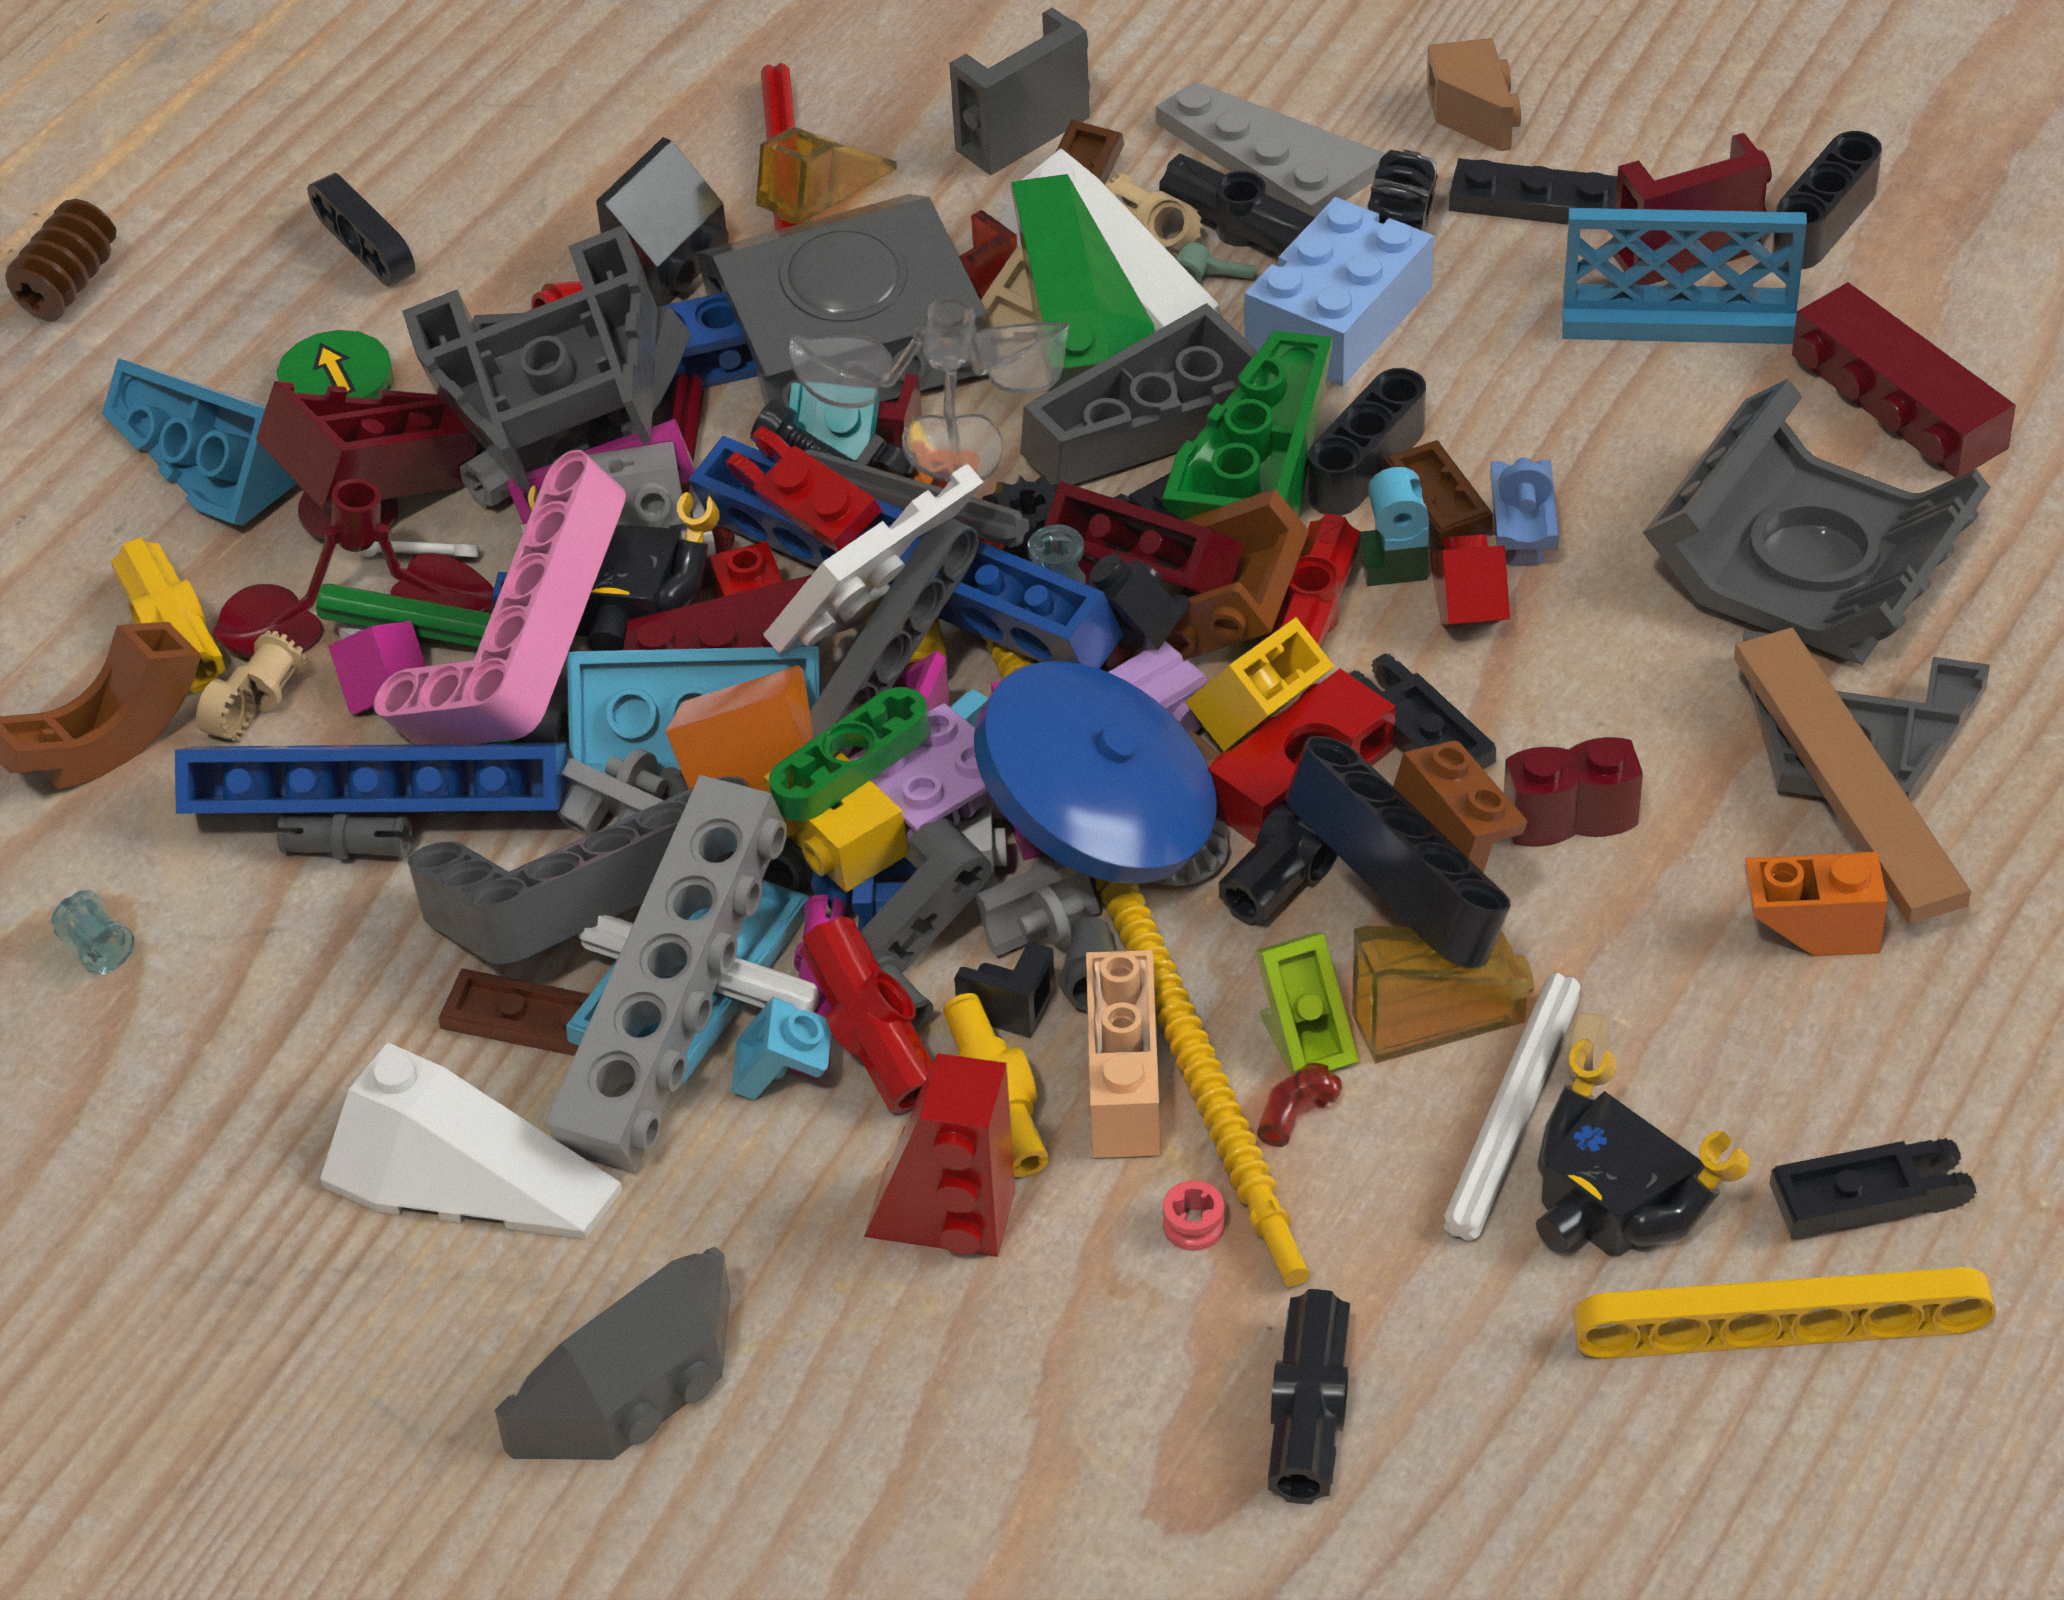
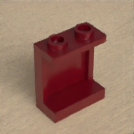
[1613,133,1772,285]

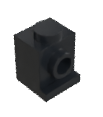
[1086,554,1191,650]

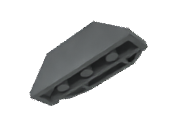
[495,1247,731,1460]

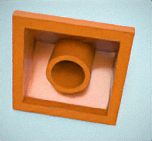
[665,665,814,792]

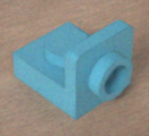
[731,997,831,1101]

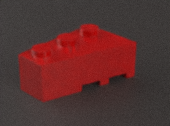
[864,1053,1015,1257]

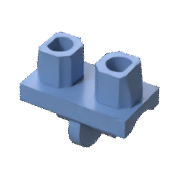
[1490,458,1559,566]

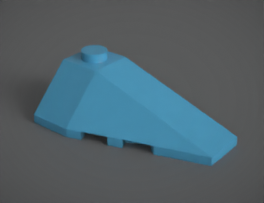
[102,358,297,526]

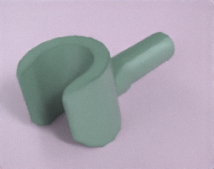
[1176,242,1256,283]

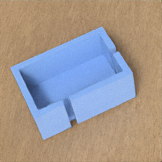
[1244,197,1434,386]

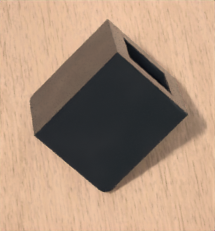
[954,941,1055,1039]

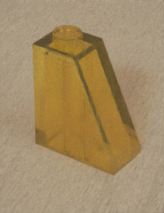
[1352,925,1534,1064]

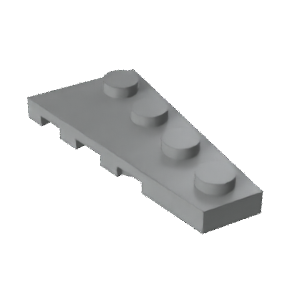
[1155,82,1386,218]

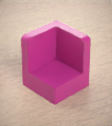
[328,621,426,714]

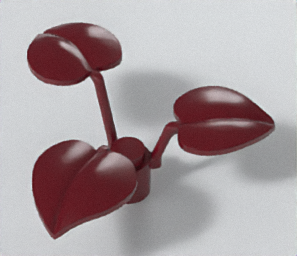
[212,478,494,658]

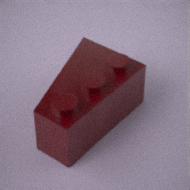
[256,381,479,510]
[624,575,820,650]

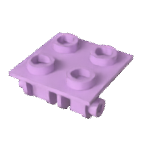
[848,703,993,846]

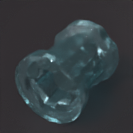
[1028,524,1086,584]
[51,890,135,974]

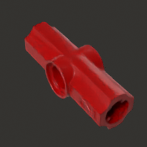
[1264,513,1361,648]
[800,916,933,1114]

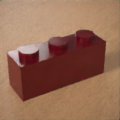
[1040,481,1245,594]

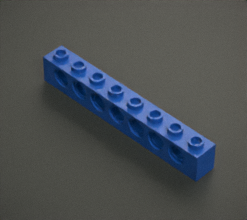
[688,435,1124,669]

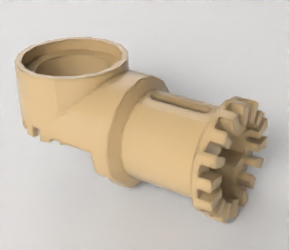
[1105,172,1203,254]
[196,630,307,741]

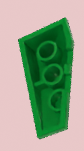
[1011,174,1155,392]
[1163,330,1333,520]

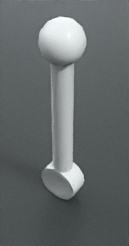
[359,541,479,558]

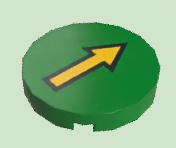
[276,330,394,399]

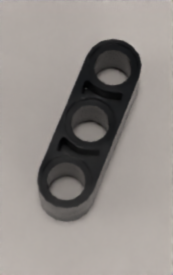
[1772,131,1882,269]
[1308,368,1426,516]

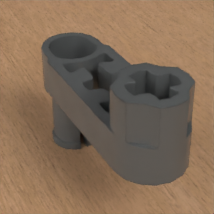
[860,818,991,1031]

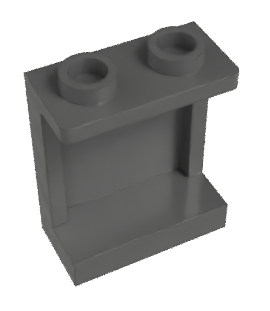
[949,8,1090,176]

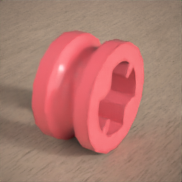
[1162,1180,1225,1251]

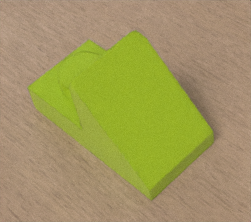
[1255,932,1359,1081]

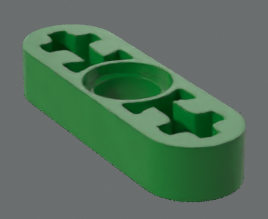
[769,687,930,821]

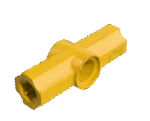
[110,537,226,694]

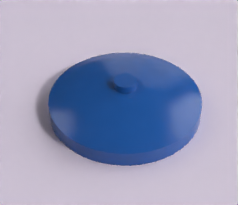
[974,661,1217,884]

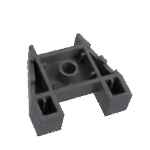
[402,225,658,491]

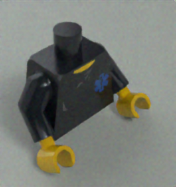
[528,485,719,651]
[1536,1039,1749,1256]

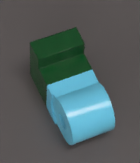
[1359,467,1429,586]

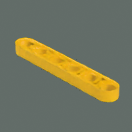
[1572,1267,1996,1359]

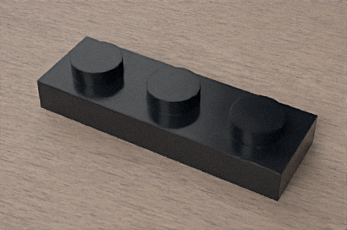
[1449,158,1617,225]

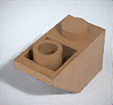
[1426,38,1521,151]

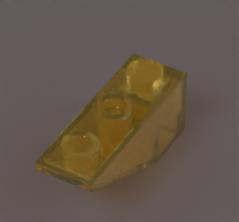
[756,126,897,223]

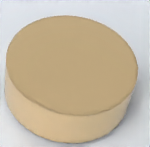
[1567,1012,1609,1079]

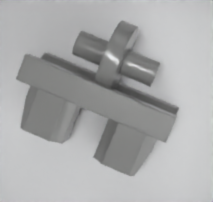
[557,748,667,836]
[976,855,1100,956]

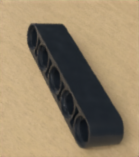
[1285,736,1511,968]

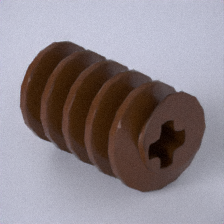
[5,199,117,321]

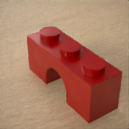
[1208,668,1396,845]

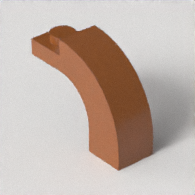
[0,622,201,789]

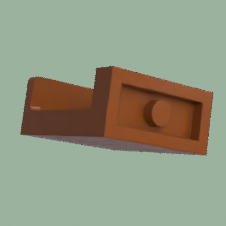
[1165,488,1309,660]
[1393,741,1527,873]

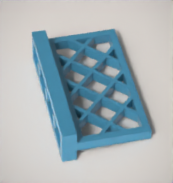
[1562,208,1807,344]

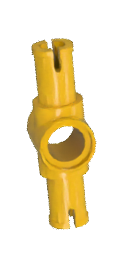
[943,993,1048,1178]

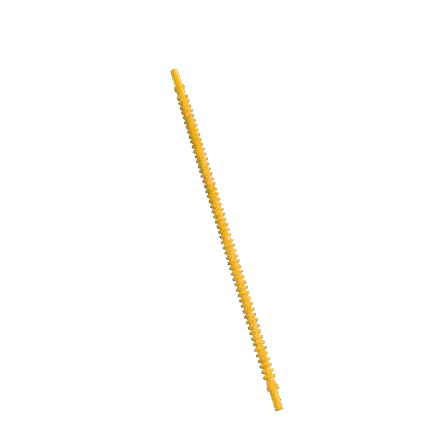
[904,418,1310,1287]

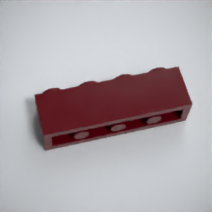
[1792,282,2016,478]

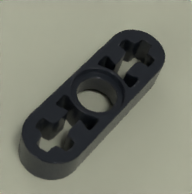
[307,173,415,286]

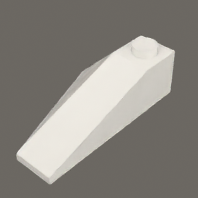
[986,149,1221,332]
[320,1042,623,1240]

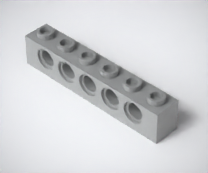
[545,775,787,1172]

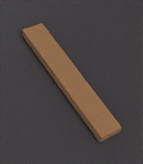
[1734,627,1971,924]

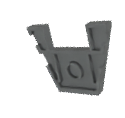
[1742,630,1990,802]

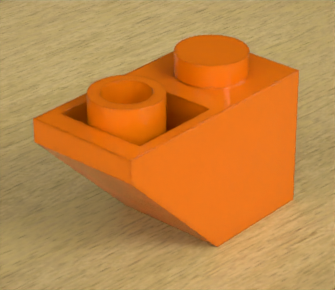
[1744,852,1888,956]

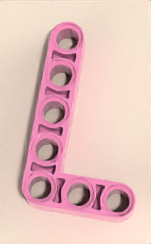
[374,450,626,744]

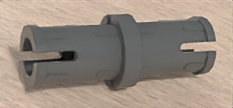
[277,812,412,860]

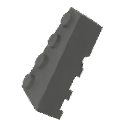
[1020,303,1258,485]

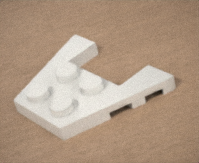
[763,464,984,654]

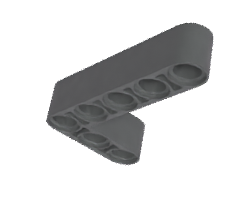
[408,776,749,964]

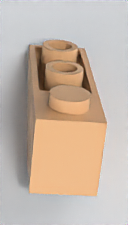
[1086,950,1161,1158]

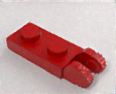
[725,426,882,552]

